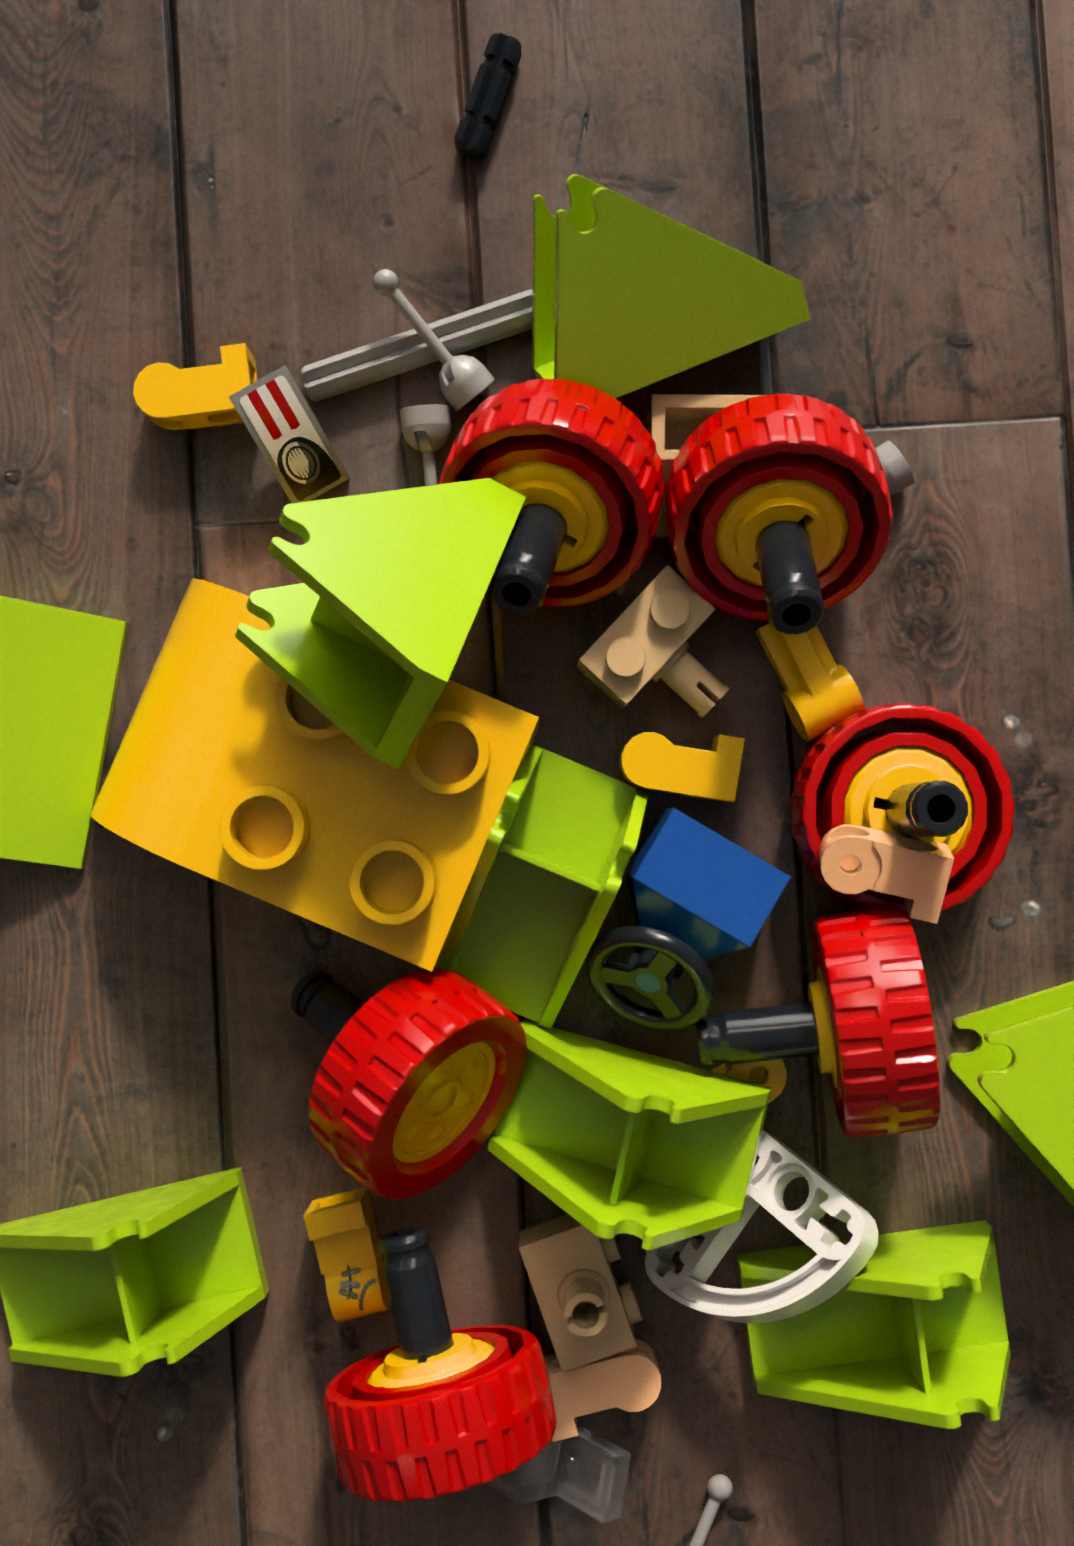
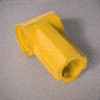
[755,623,865,743]

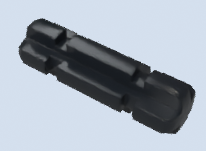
[454,32,522,160]

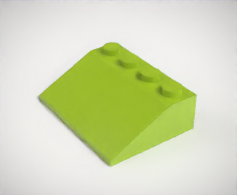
[0,596,129,869]

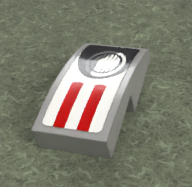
[229,365,350,503]

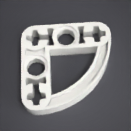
[645,1130,879,1323]

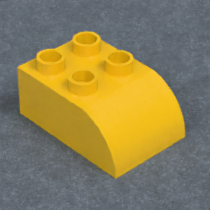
[91,578,539,972]

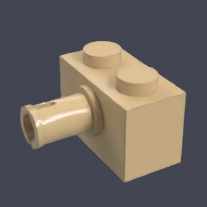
[577,565,730,719]
[519,1214,643,1373]

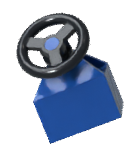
[586,808,791,1031]

